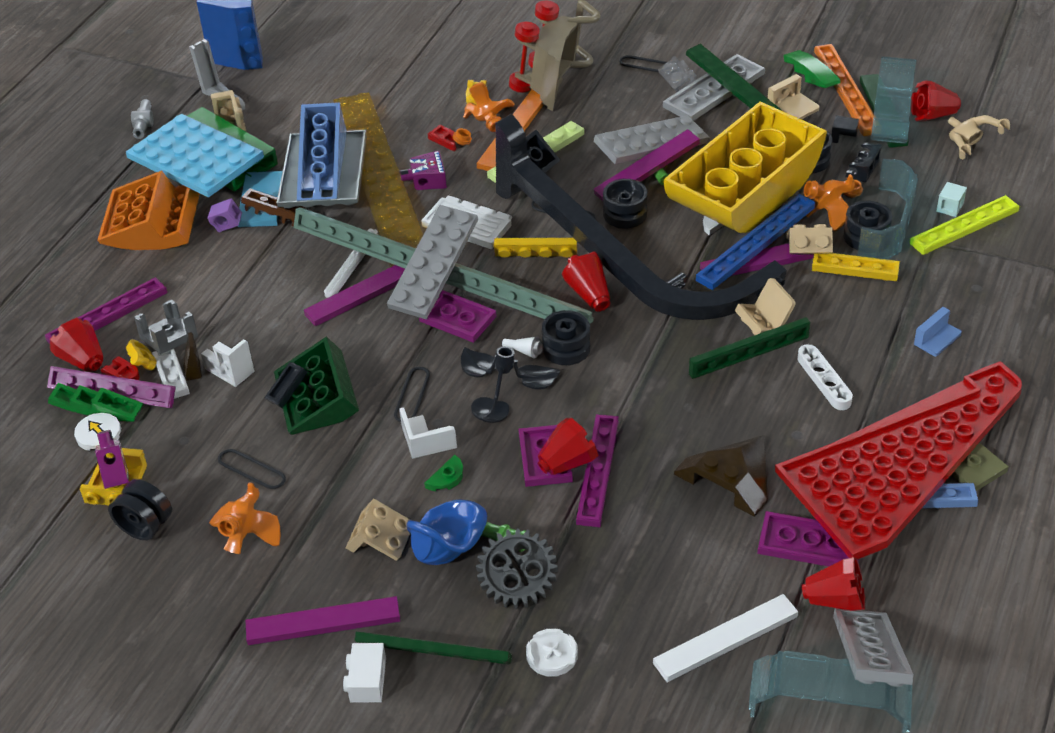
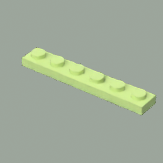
[487,121,584,183]

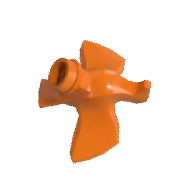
[463,82,515,132]
[804,174,855,231]
[209,482,281,554]

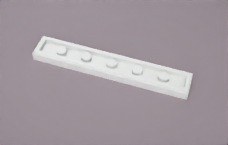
[653,594,798,682]

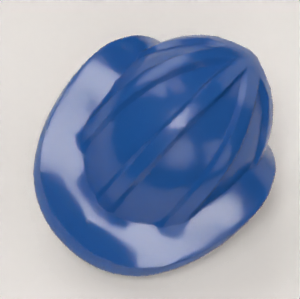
[406,499,487,565]

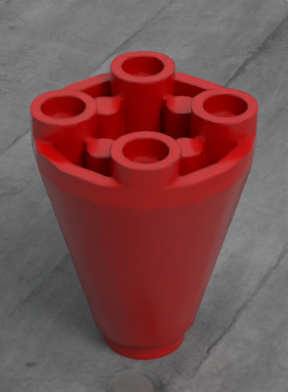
[562,252,610,312]

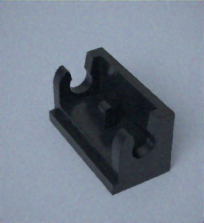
[845,143,882,182]

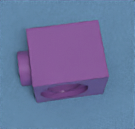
[208,198,242,232]

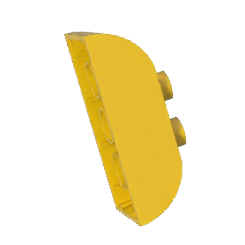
[664,102,827,233]

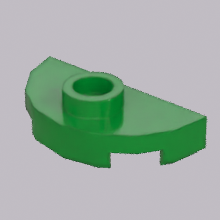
[424,455,463,491]

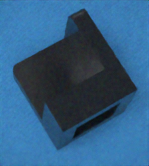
[831,115,859,143]

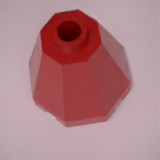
[911,81,961,122]
[50,317,103,372]
[538,417,599,475]
[802,558,865,611]

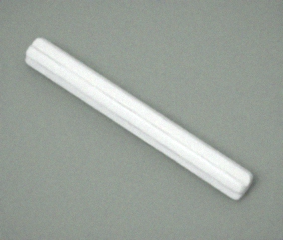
[324,228,378,298]

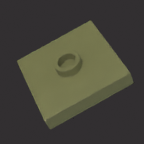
[951,443,1009,491]

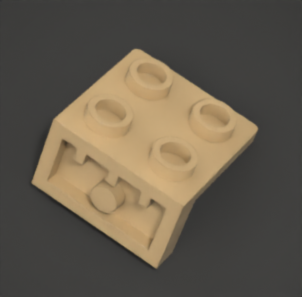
[346,498,410,561]

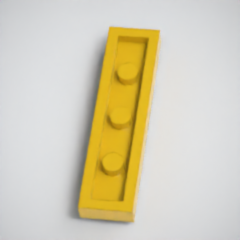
[494,238,577,258]
[812,253,900,281]

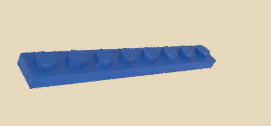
[696,194,815,290]

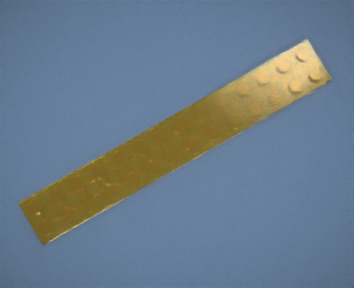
[333,92,423,267]

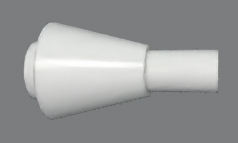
[502,337,543,358]

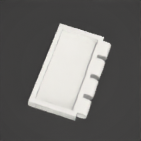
[421,195,512,249]

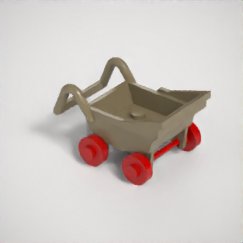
[509,0,601,111]

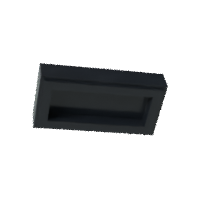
[264,362,308,409]

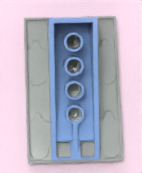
[277,103,367,208]

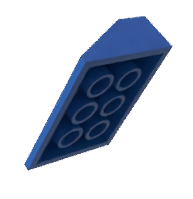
[197,0,263,70]

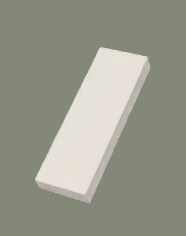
[152,349,190,399]

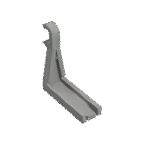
[189,39,245,110]

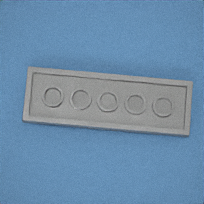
[663,54,765,121]
[594,115,710,164]
[387,205,478,320]
[833,608,914,687]

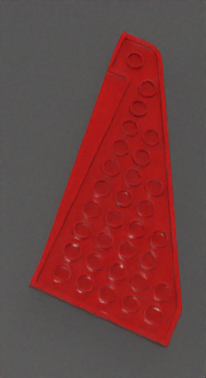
[775,361,1022,560]

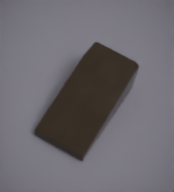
[184,332,202,381]

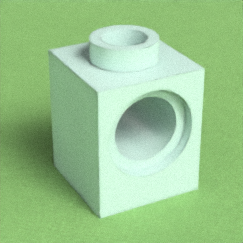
[936,182,967,217]

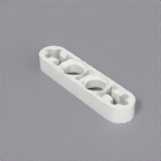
[798,344,853,410]

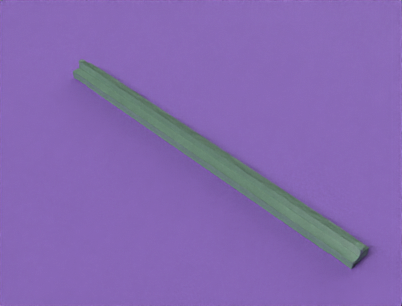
[294,207,594,323]

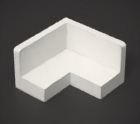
[201,339,254,387]
[399,408,457,459]

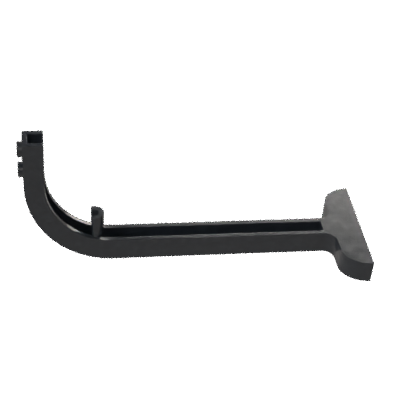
[496,114,787,320]

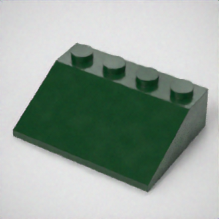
[274,336,359,435]

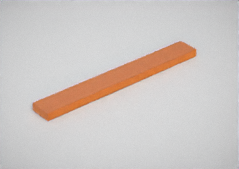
[814,44,882,136]
[477,89,544,171]

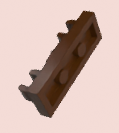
[241,188,305,227]

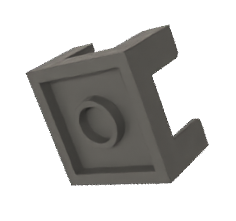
[134,299,198,354]

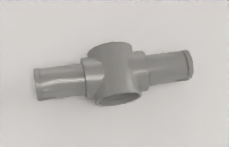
[131,99,153,139]

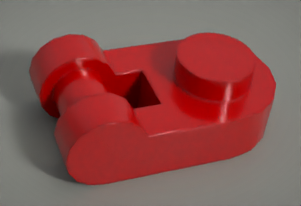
[101,356,140,380]

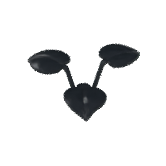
[461,346,560,423]

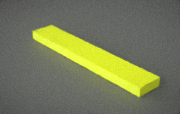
[910,195,1020,255]

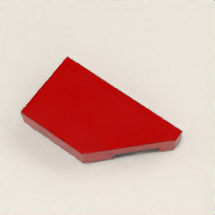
[428,125,456,152]

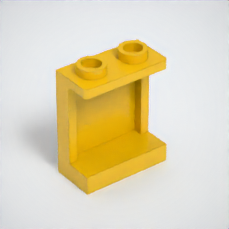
[80,448,147,505]

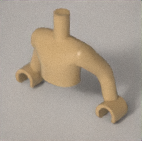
[948,115,1010,160]

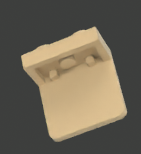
[768,74,819,120]
[211,90,246,131]
[786,224,833,254]
[735,278,795,335]

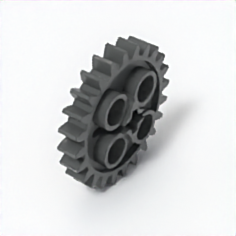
[476,528,558,609]

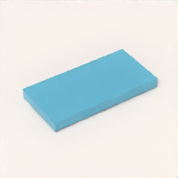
[238,171,283,227]

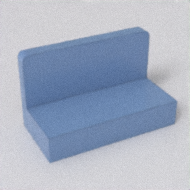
[914,307,961,357]

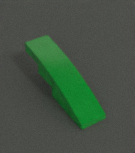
[784,50,841,88]
[48,383,143,422]

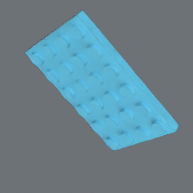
[126,114,264,197]

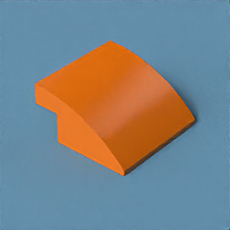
[97,170,200,250]

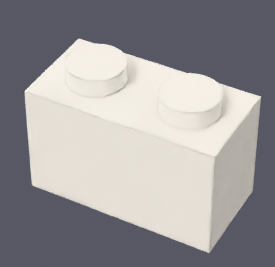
[343,643,386,703]

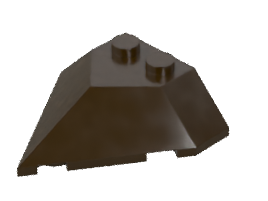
[674,435,768,517]

